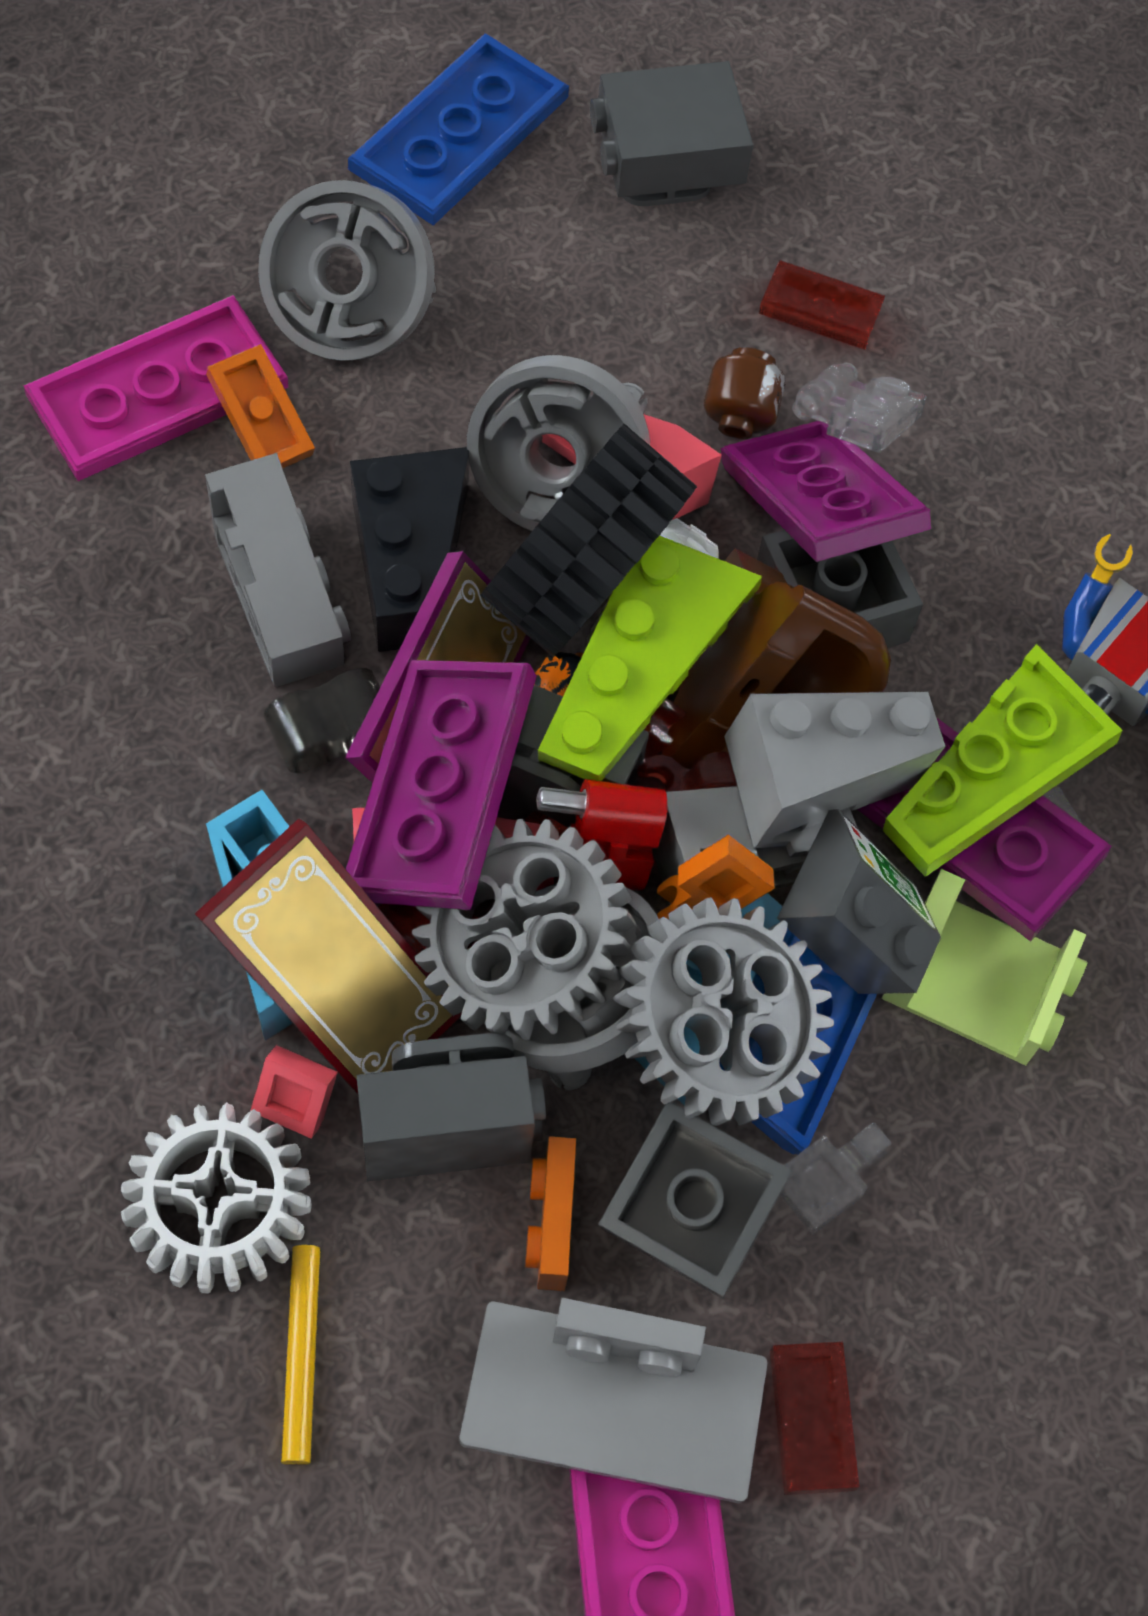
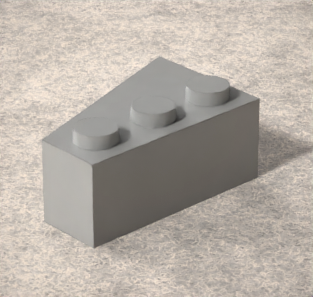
[205,453,351,688]
[724,692,946,849]
[652,786,857,904]

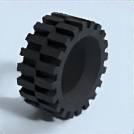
[480,424,697,657]

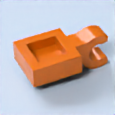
[657,834,775,919]

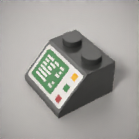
[777,809,941,994]

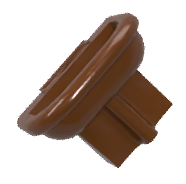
[662,548,891,787]

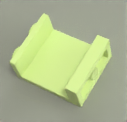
[882,869,1087,1066]

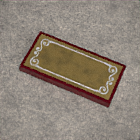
[195,818,462,1096]

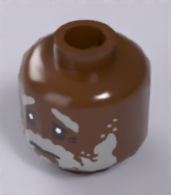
[704,347,786,439]

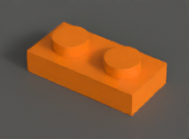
[206,344,315,469]
[525,1136,576,1291]

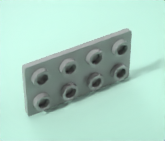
[459,1298,768,1503]

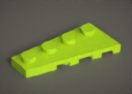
[538,536,762,781]
[883,644,1123,877]

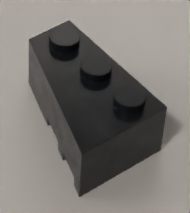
[350,447,470,652]

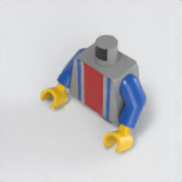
[1062,534,1148,726]

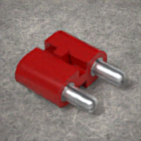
[536,779,668,891]

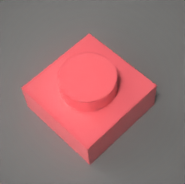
[251,1045,338,1139]

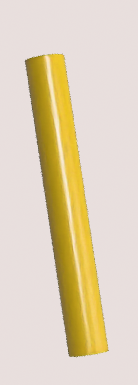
[281,1245,320,1464]

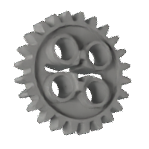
[412,819,635,1040]
[614,897,834,1126]

